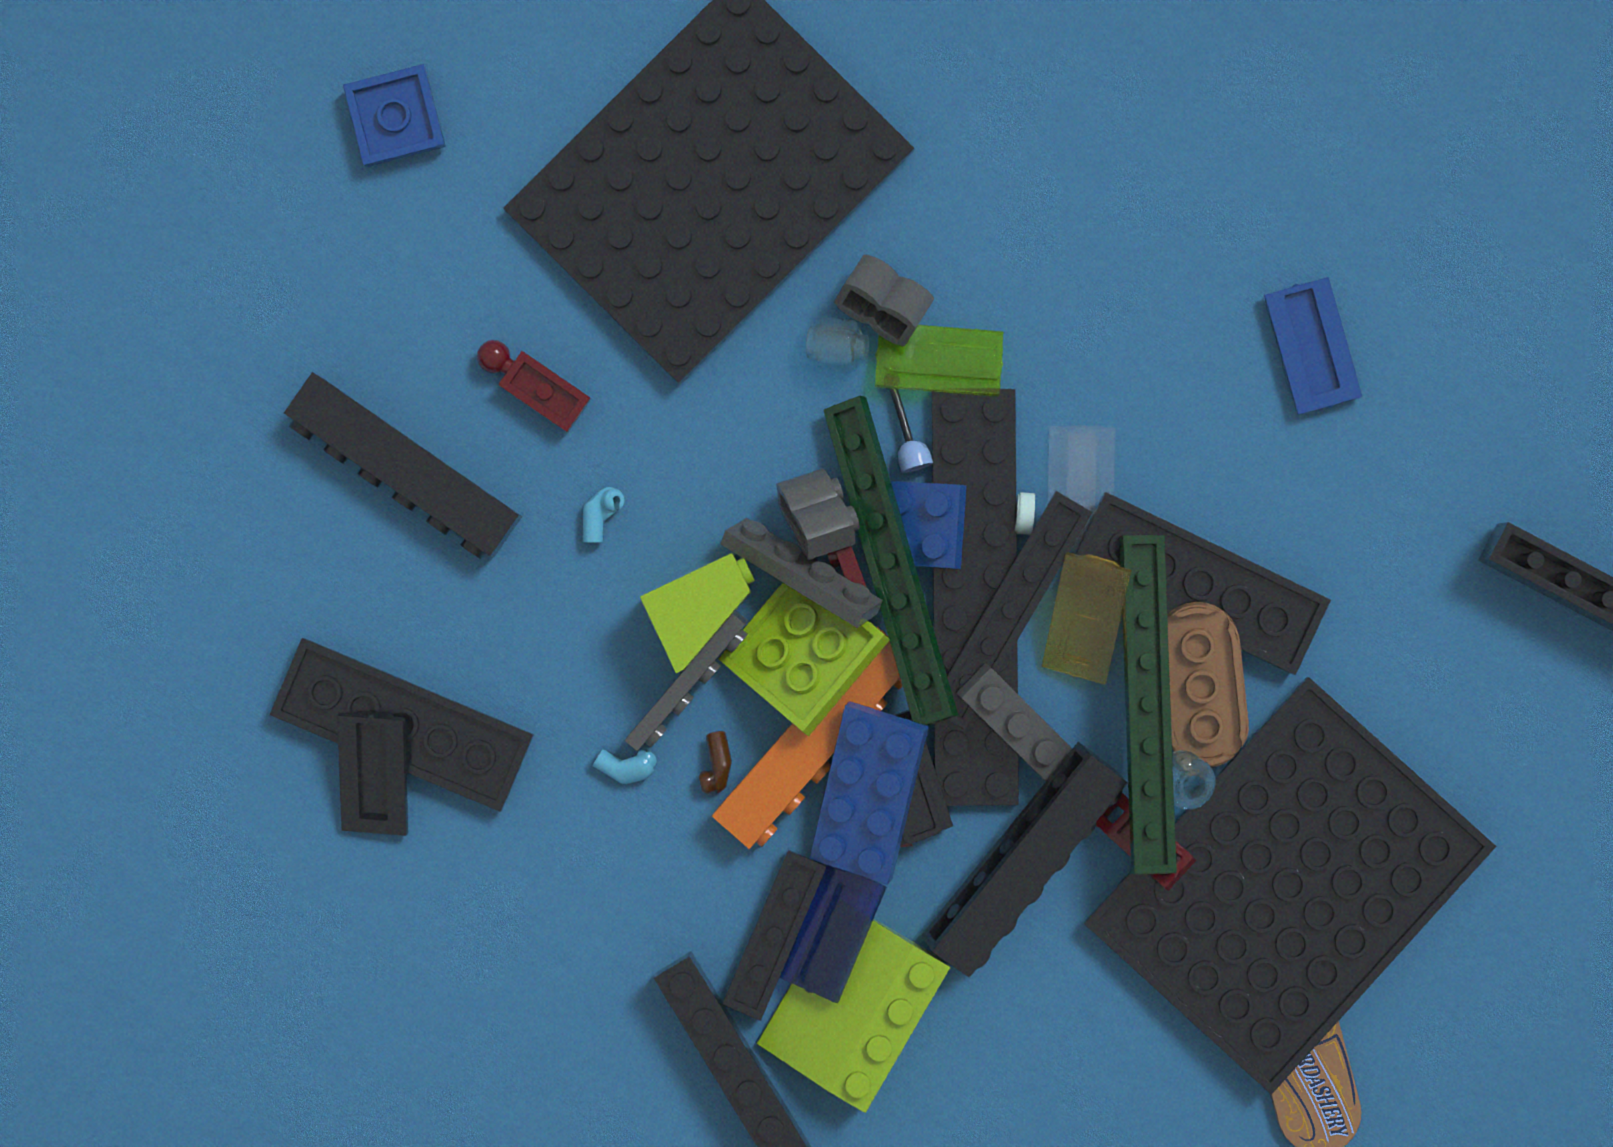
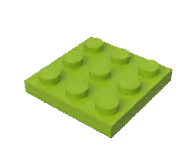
[718,582,890,736]

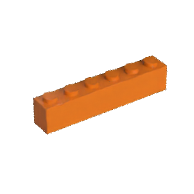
[712,627,903,849]

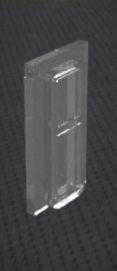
[1047,425,1115,552]

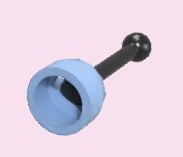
[883,373,933,473]

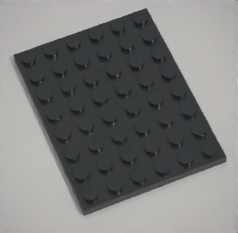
[503,0,915,385]
[1084,677,1497,1095]

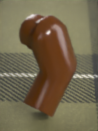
[699,731,732,794]

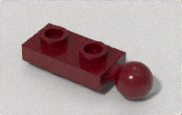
[477,340,591,433]

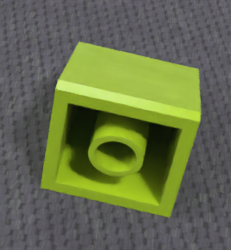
[640,553,755,673]

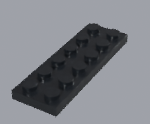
[1068,492,1331,675]
[270,638,534,812]

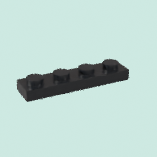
[722,849,827,1021]

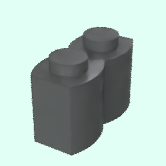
[834,254,934,346]
[776,468,859,560]

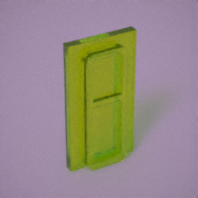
[875,325,1003,397]

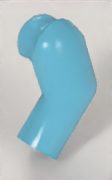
[583,487,625,543]
[593,749,657,784]

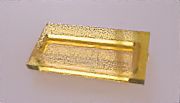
[1042,552,1132,685]

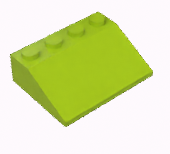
[757,899,950,1113]

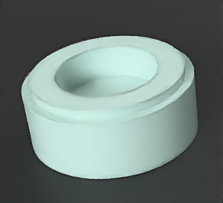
[1015,492,1035,535]

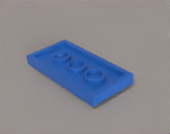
[810,701,929,885]

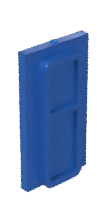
[1264,277,1363,415]

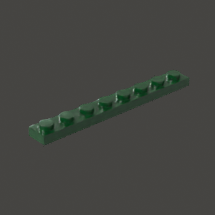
[823,395,959,726]
[1120,535,1177,874]

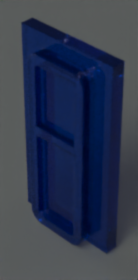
[779,865,887,1004]

